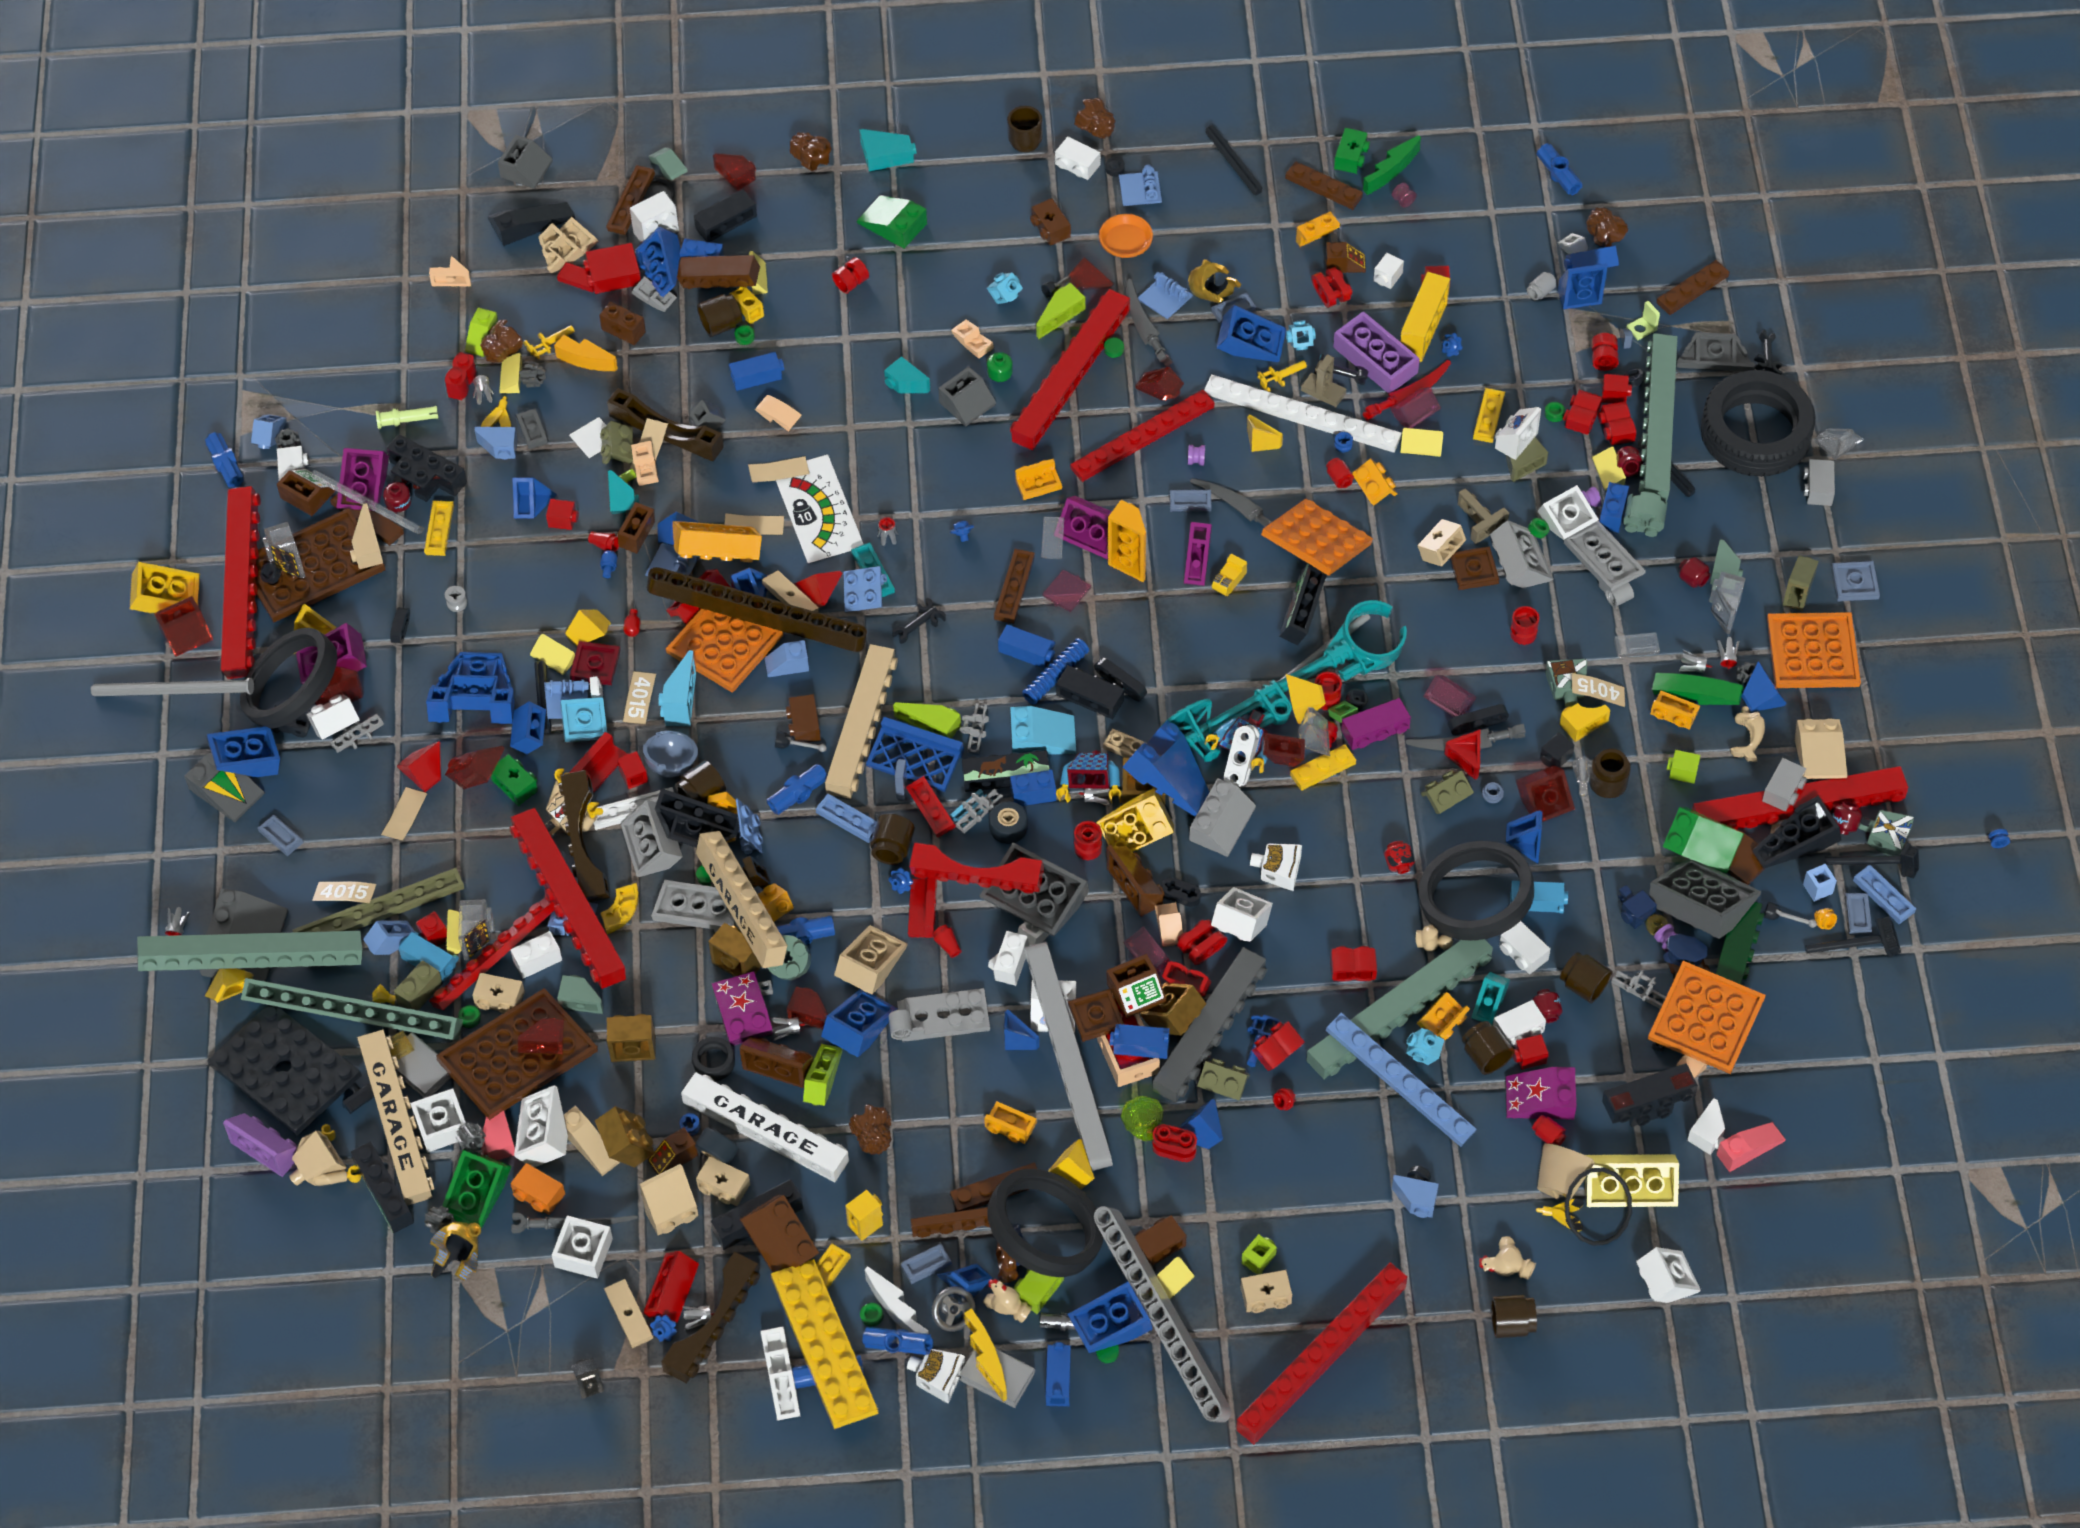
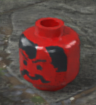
[1384,841,1415,874]

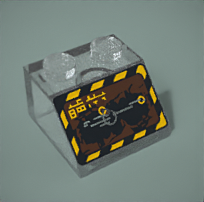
[262,522,306,578]
[459,899,495,960]

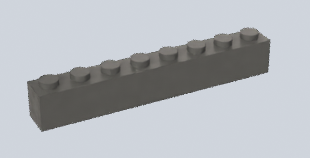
[1153,947,1267,1103]

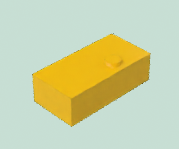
[1400,272,1450,362]

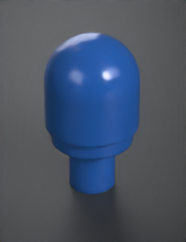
[600,550,618,578]

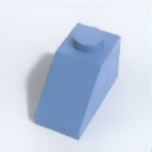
[251,414,287,449]
[475,427,518,460]
[765,640,809,677]
[363,921,415,955]
[1392,1175,1439,1218]

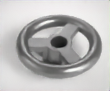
[932,1286,975,1332]

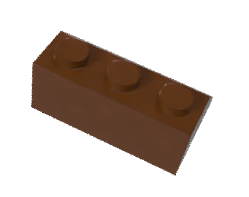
[1107,845,1164,917]
[740,1036,814,1088]
[740,1195,819,1273]

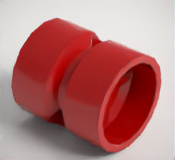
[832,257,869,294]
[1592,333,1619,371]
[1510,606,1540,645]
[1314,672,1342,711]
[1074,821,1102,860]

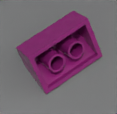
[1054,496,1112,559]

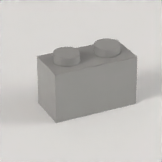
[1803,459,1835,506]
[1762,758,1807,812]

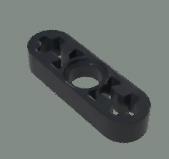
[1094,657,1147,702]
[1448,704,1509,735]

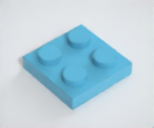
[560,697,607,742]

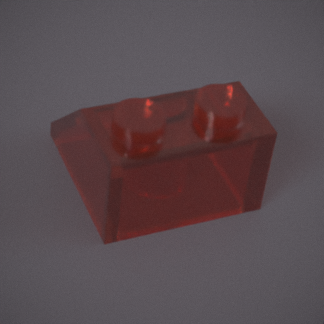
[315,666,364,706]
[445,746,505,789]
[1516,765,1575,822]

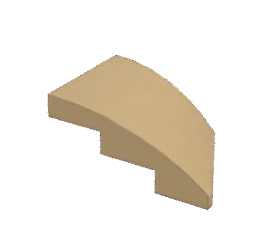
[538,217,599,273]
[1537,1144,1595,1199]

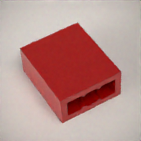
[583,243,641,294]

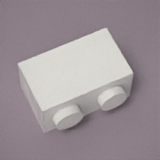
[1055,137,1100,180]
[306,694,359,740]
[1499,921,1550,975]
[510,931,562,979]
[993,931,1029,986]
[1493,1000,1546,1047]

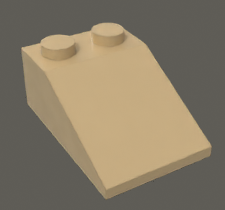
[1795,719,1847,779]
[834,925,907,994]
[640,1164,699,1235]

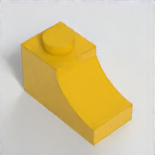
[1559,703,1610,742]

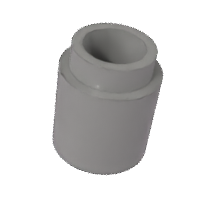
[1527,272,1556,300]

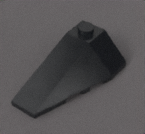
[488,202,575,246]
[1752,796,1842,869]

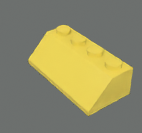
[1584,1154,1679,1207]

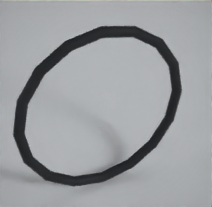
[1565,1167,1632,1246]

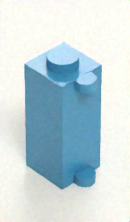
[1510,881,1568,913]
[399,932,459,983]

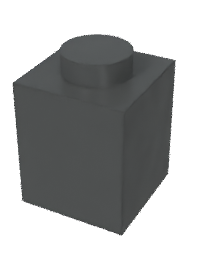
[689,399,726,430]

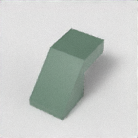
[648,147,688,180]

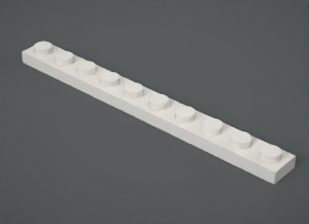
[1204,374,1401,453]

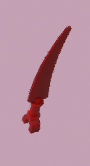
[1363,360,1451,421]

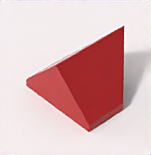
[794,571,843,607]
[1444,729,1481,780]
[397,741,441,792]

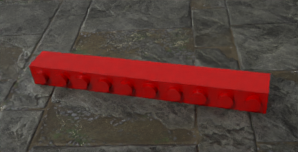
[1010,289,1130,451]
[221,486,261,679]
[1692,766,1909,830]
[509,808,626,989]
[1236,1262,1408,1445]

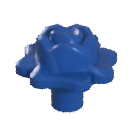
[1441,333,1463,357]
[950,521,974,542]
[889,868,913,894]
[650,1315,677,1342]

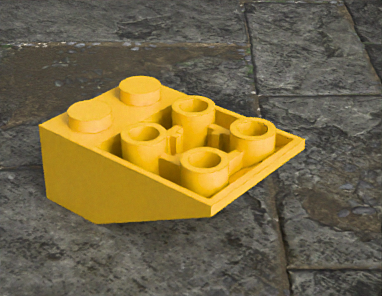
[1097,788,1174,851]

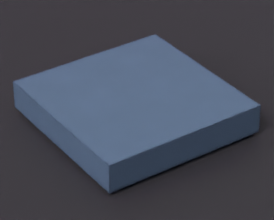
[1831,561,1880,601]

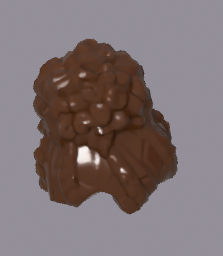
[1074,98,1116,139]
[789,132,832,172]
[1587,207,1629,248]
[480,319,523,363]
[849,1104,892,1155]

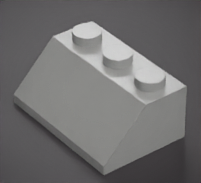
[1490,520,1553,588]
[1189,778,1256,857]
[621,800,683,877]

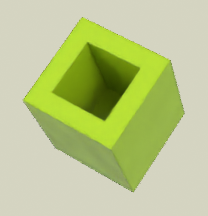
[1667,750,1700,784]

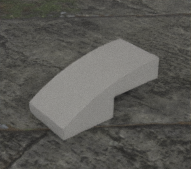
[632,277,677,312]

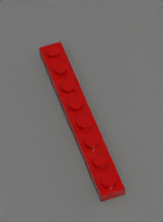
[1070,389,1215,482]
[429,894,554,1010]

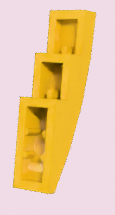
[964,1308,1007,1402]

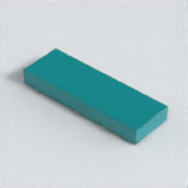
[851,542,895,597]

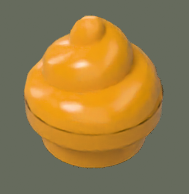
[1814,908,1837,930]

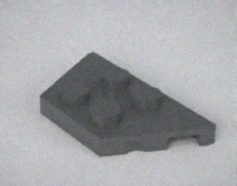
[1676,332,1755,371]

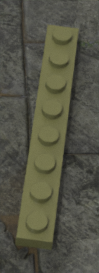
[292,868,465,932]

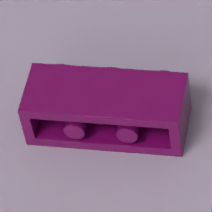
[1341,698,1411,750]

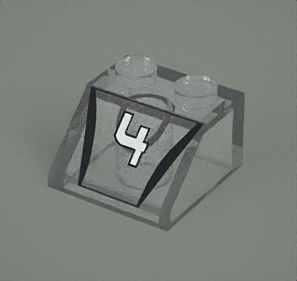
[1709,571,1746,634]

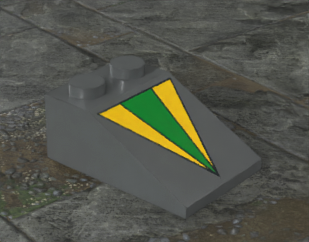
[184,751,264,822]

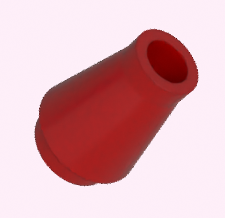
[588,531,619,552]
[933,924,962,958]

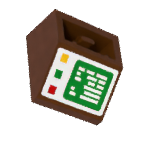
[277,468,338,516]
[1107,954,1166,1018]

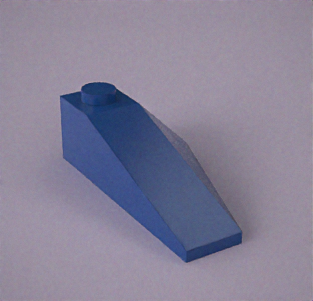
[635,226,681,297]

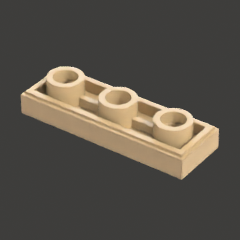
[762,570,819,612]
[1103,728,1147,758]
[604,1279,653,1348]

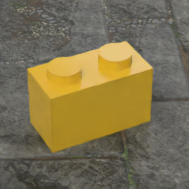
[845,1190,883,1241]

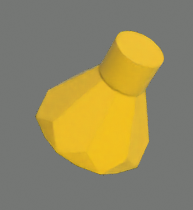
[372,984,396,1005]

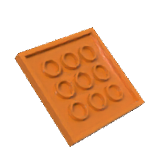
[1261,499,1373,576]
[666,609,783,693]
[1767,612,1861,688]
[1648,961,1766,1074]

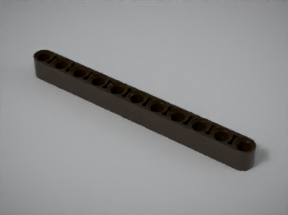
[647,567,867,652]

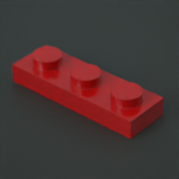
[906,776,956,838]

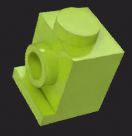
[1241,1234,1277,1275]

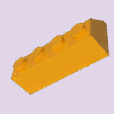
[1108,500,1146,582]
[673,521,762,563]

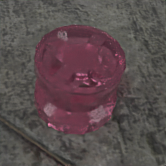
[1392,183,1417,208]

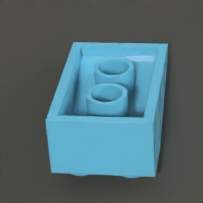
[659,650,697,727]
[1010,706,1076,755]

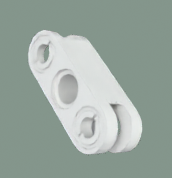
[1224,725,1260,787]

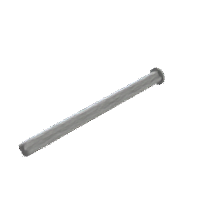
[91,678,254,696]

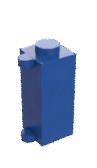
[1564,246,1619,270]
[728,352,784,391]
[998,625,1055,668]
[1110,1024,1169,1059]
[1046,1342,1071,1406]

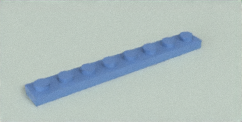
[1325,1013,1476,1147]

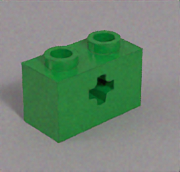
[1334,128,1370,174]
[489,754,538,806]

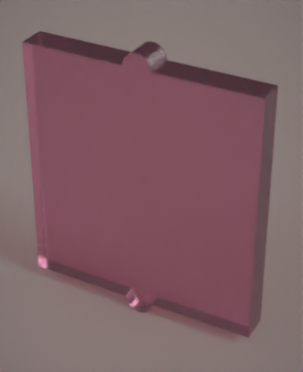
[1042,570,1091,612]

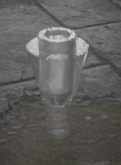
[1572,757,1593,797]

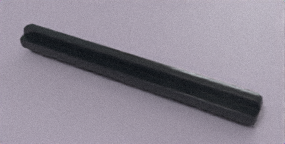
[1205,125,1262,195]

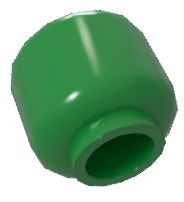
[987,352,1013,382]

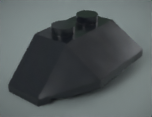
[654,788,739,848]

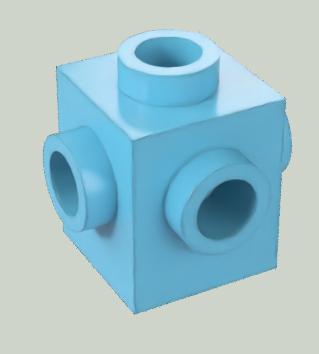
[987,272,1023,304]
[1286,320,1316,350]
[1406,1028,1444,1065]

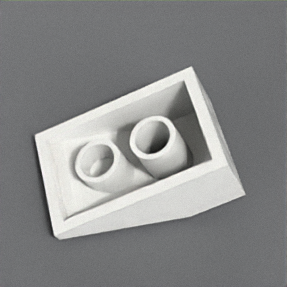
[514,1086,568,1167]

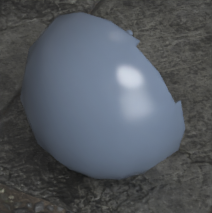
[643,731,698,778]

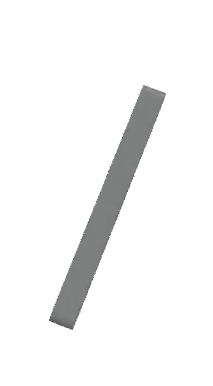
[1024,942,1113,1171]
[1094,1206,1231,1423]

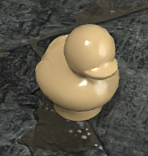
[1416,925,1453,952]

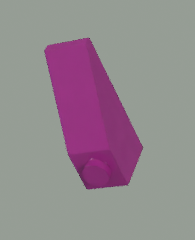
[1184,522,1212,586]

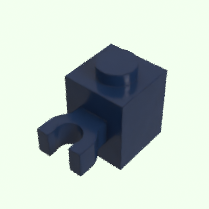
[1618,885,1657,929]

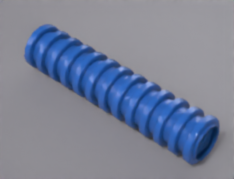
[1022,638,1089,704]

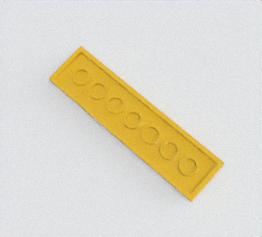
[771,1259,878,1429]

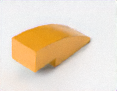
[554,335,618,371]

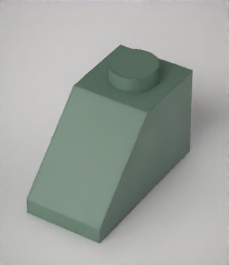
[1710,539,1743,589]
[557,975,604,1014]

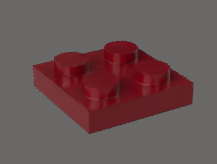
[570,641,620,686]

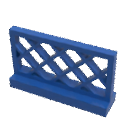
[866,717,964,792]

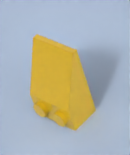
[130,562,199,613]

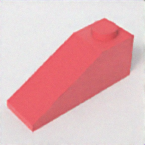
[481,1111,515,1160]
[1717,1122,1786,1172]

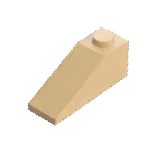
[350,503,383,569]
[564,1106,620,1176]

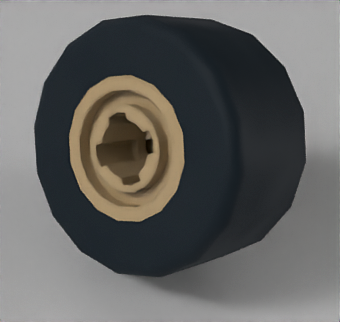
[989,801,1028,844]
[695,1128,739,1165]

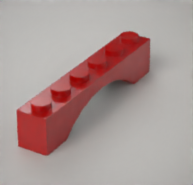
[909,843,1044,894]

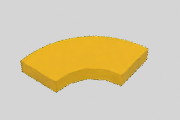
[601,883,639,934]

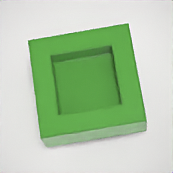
[1328,701,1358,723]

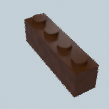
[677,255,760,289]

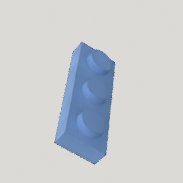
[816,794,877,843]
[1853,865,1916,924]

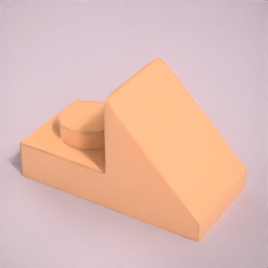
[429,256,471,286]
[1155,902,1183,947]

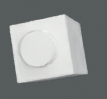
[1374,253,1404,289]

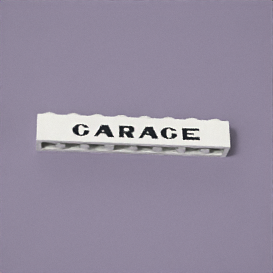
[681,1072,849,1182]

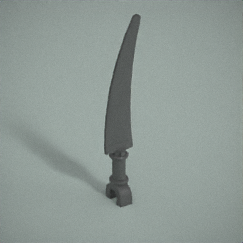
[1127,279,1173,367]
[1190,479,1273,527]
[1406,724,1526,751]
[511,1213,638,1233]

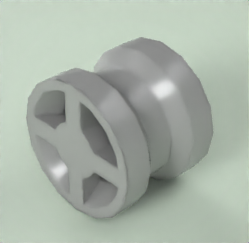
[445,586,467,612]

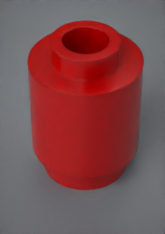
[1326,458,1354,488]
[1532,1115,1566,1146]

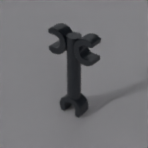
[1754,329,1782,375]
[1314,354,1369,385]
[892,598,946,644]

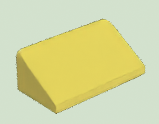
[749,251,768,294]
[499,353,522,393]
[1400,428,1443,457]
[1592,447,1626,491]
[530,634,575,675]
[447,909,463,955]
[1149,1256,1194,1299]

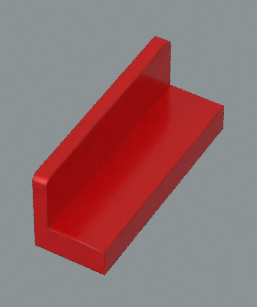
[666,569,731,625]
[569,732,626,793]
[908,877,937,938]
[643,1250,699,1323]

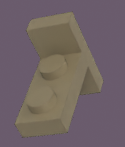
[1301,354,1346,407]
[1458,488,1509,544]

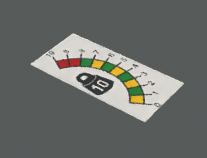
[776,455,864,563]

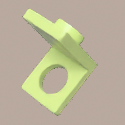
[1626,301,1660,340]

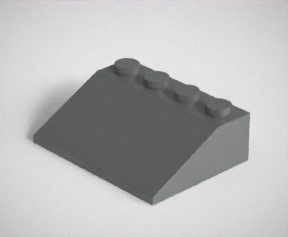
[979,843,1090,936]
[1649,858,1761,938]
[199,888,288,982]

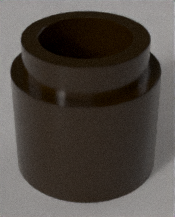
[1007,106,1043,152]
[697,294,742,337]
[1589,749,1631,798]
[675,760,726,804]
[870,814,915,865]
[1560,952,1613,1003]
[1462,1021,1515,1075]
[1491,1295,1537,1338]

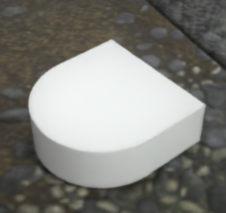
[590,676,603,698]

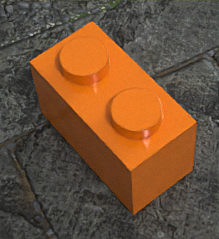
[510,1163,565,1215]

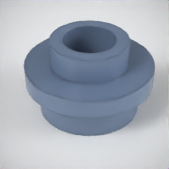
[1482,782,1504,803]

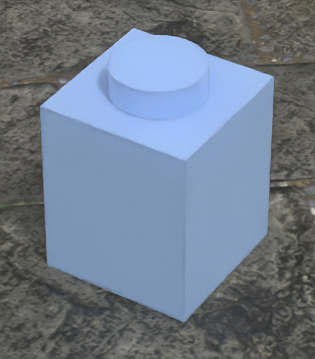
[1803,864,1837,902]

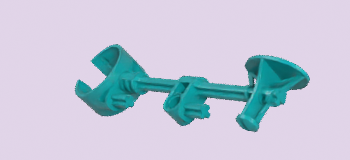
[1160,600,1407,762]

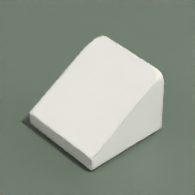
[1558,233,1588,254]

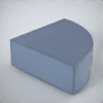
[1619,328,1633,349]

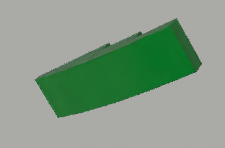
[1363,135,1421,195]
[1652,673,1743,705]

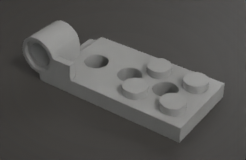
[1564,521,1645,607]
[651,880,741,933]
[888,988,990,1042]

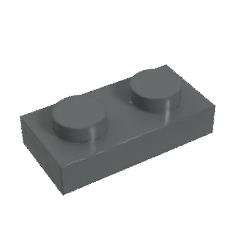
[516,409,548,449]

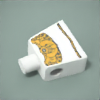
[1250,844,1302,891]
[907,1349,965,1403]

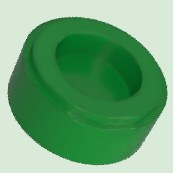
[735,325,755,345]
[1104,338,1124,358]
[1544,402,1565,422]
[1528,518,1550,539]
[696,865,712,886]
[458,1005,481,1028]
[860,1303,884,1327]
[1096,1345,1119,1363]

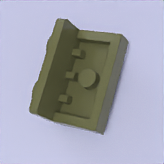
[600,421,633,464]
[1421,770,1474,814]
[1197,1058,1250,1101]

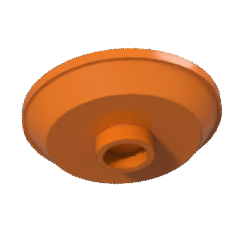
[1099,214,1153,258]

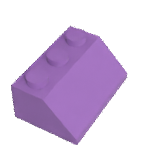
[223,1113,297,1177]

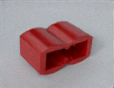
[445,352,477,400]
[1563,390,1603,435]
[1598,401,1636,445]
[1330,946,1377,981]
[1162,961,1211,997]
[1252,1021,1305,1071]

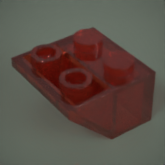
[154,596,214,657]

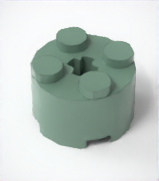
[1623,491,1667,537]
[768,935,811,981]

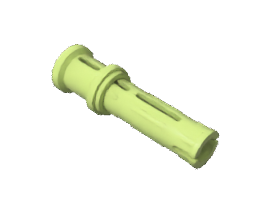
[376,406,438,429]

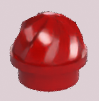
[1273,1088,1296,1110]

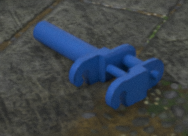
[1247,1015,1280,1067]

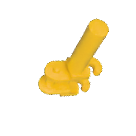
[523,325,575,359]
[1257,360,1307,392]

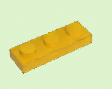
[1290,744,1356,791]

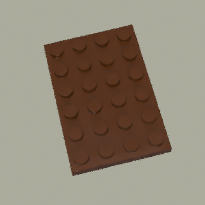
[255,508,386,623]
[436,988,598,1120]

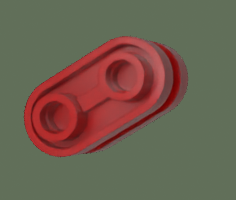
[1312,267,1352,308]
[1177,919,1227,965]
[1152,1124,1197,1162]

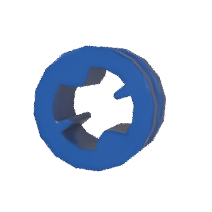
[1334,432,1353,452]
[1989,829,2010,848]
[679,1113,700,1136]

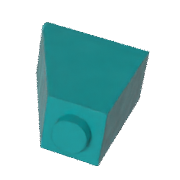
[860,129,917,171]

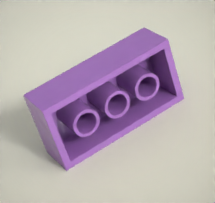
[1333,312,1420,393]

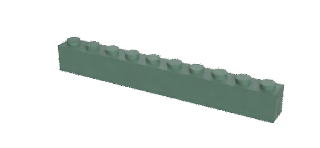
[1639,333,1677,502]
[137,931,362,971]
[1307,939,1493,1079]
[241,978,463,1041]

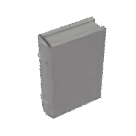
[390,1032,451,1098]
[959,1349,1035,1408]

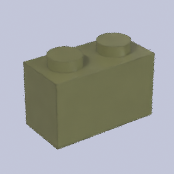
[394,960,442,1010]

